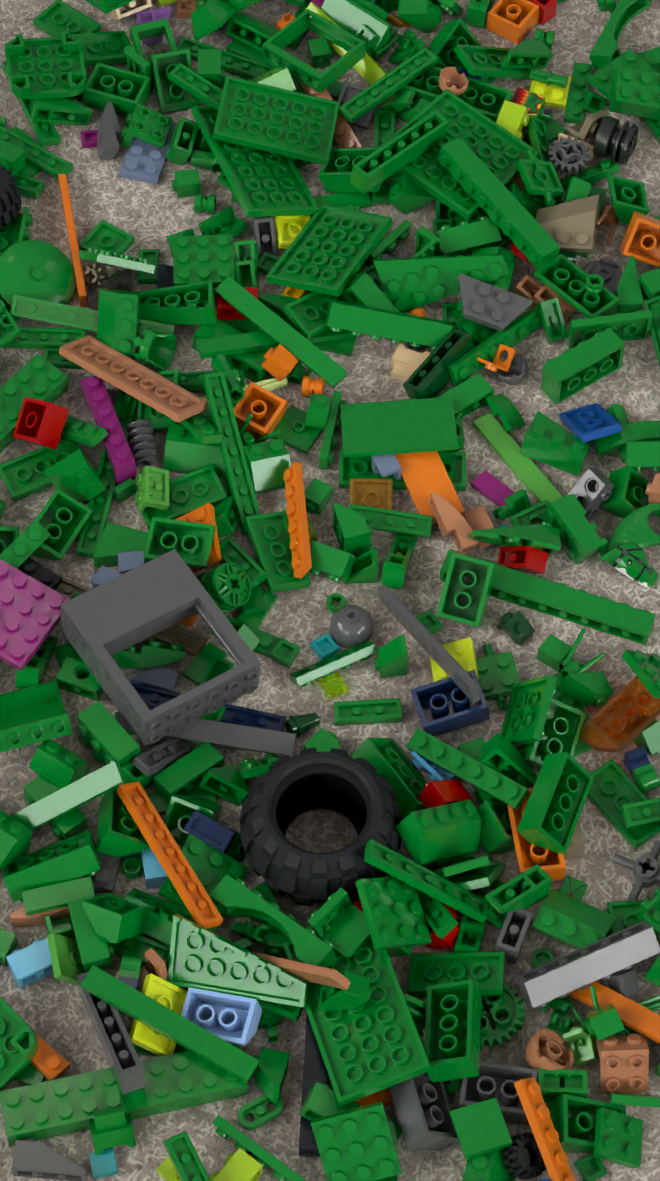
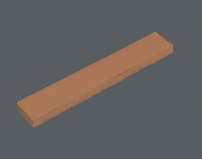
[250,951,351,990]

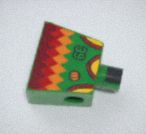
[511,87,554,128]

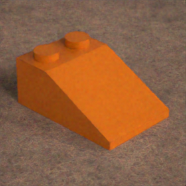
[620,211,660,267]

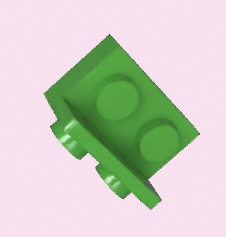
[135,465,169,512]

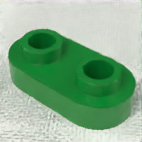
[238,1094,284,1131]

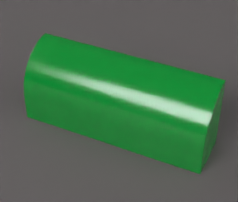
[192,319,270,382]

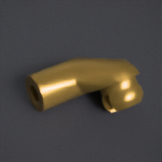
[386,12,411,28]

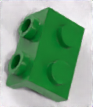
[198,206,248,237]

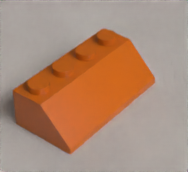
[507,788,566,881]

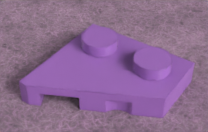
[135,6,172,45]

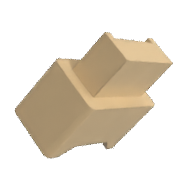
[391,344,431,382]

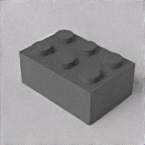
[459,1061,538,1126]
[389,1072,458,1151]

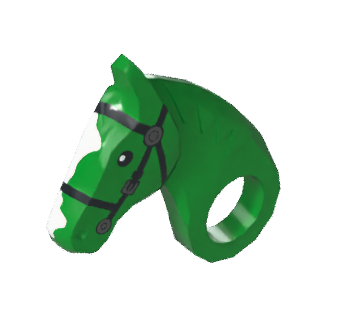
[600,503,660,588]

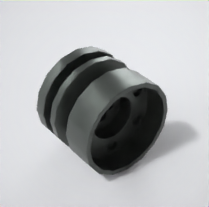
[593,115,639,165]

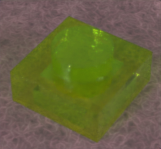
[319,672,348,701]

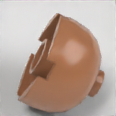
[525,1029,574,1074]

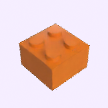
[486,0,540,45]
[233,382,287,442]

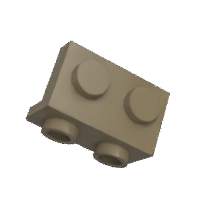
[568,109,610,141]

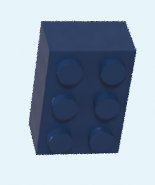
[411,670,490,737]

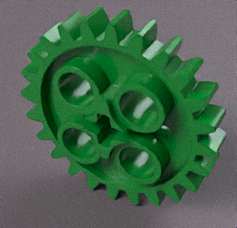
[480,983,526,1051]

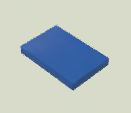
[559,403,622,443]

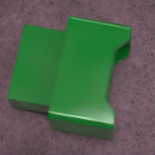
[89,1104,136,1155]

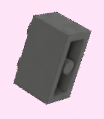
[494,909,533,965]

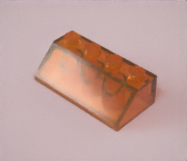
[580,676,660,752]

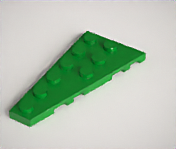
[373,253,509,313]

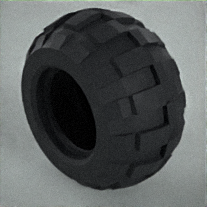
[240,748,403,907]

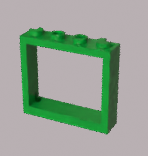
[262,9,365,93]

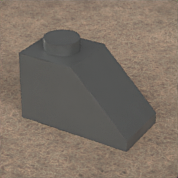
[251,216,278,259]

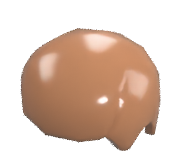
[439,67,468,96]

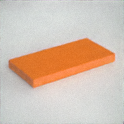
[394,451,465,527]

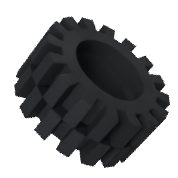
[502,1132,546,1180]

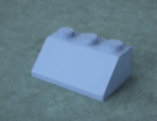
[181,987,262,1046]

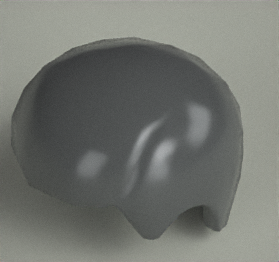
[497,353,528,385]

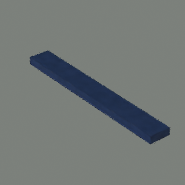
[109,683,286,732]

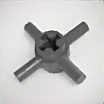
[612,840,660,902]

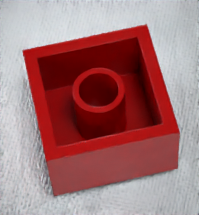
[12,397,69,450]

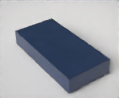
[184,810,236,853]

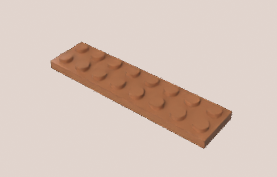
[59,335,208,422]

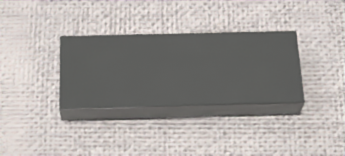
[132,738,194,777]

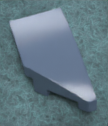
[130,666,179,692]

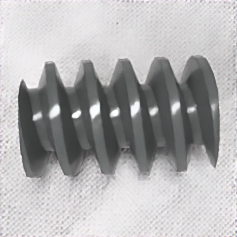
[127,420,158,467]

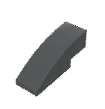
[97,102,122,160]

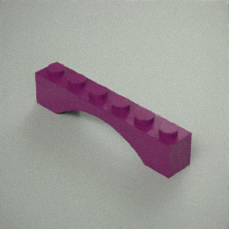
[81,376,137,484]

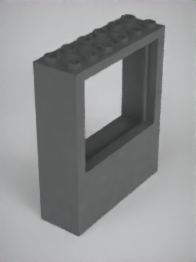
[60,549,261,746]

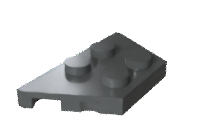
[457,273,533,332]

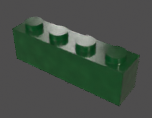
[403,328,475,399]

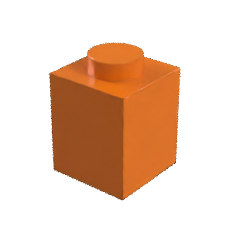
[261,344,298,382]

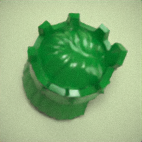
[132,327,177,372]

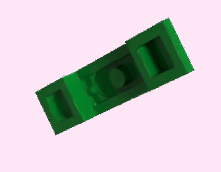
[593,420,660,456]

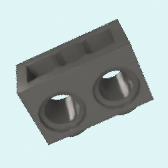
[568,468,615,518]

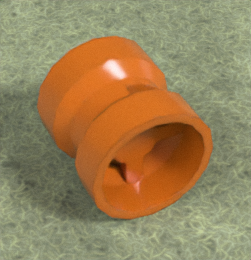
[301,376,325,397]

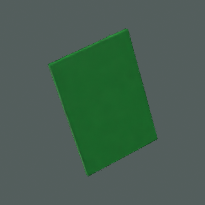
[340,397,458,458]

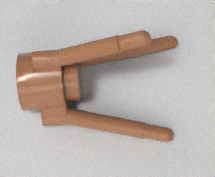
[596,205,618,244]

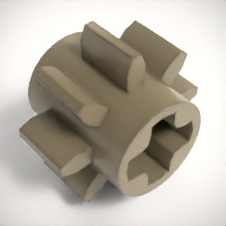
[83,262,109,288]

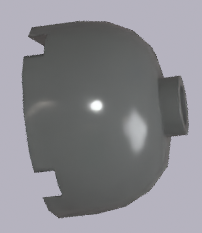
[330,605,373,648]

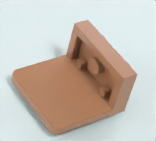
[596,1034,649,1094]

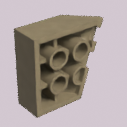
[535,194,600,254]

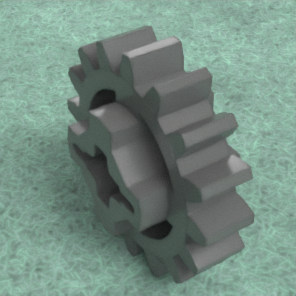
[547,136,591,176]

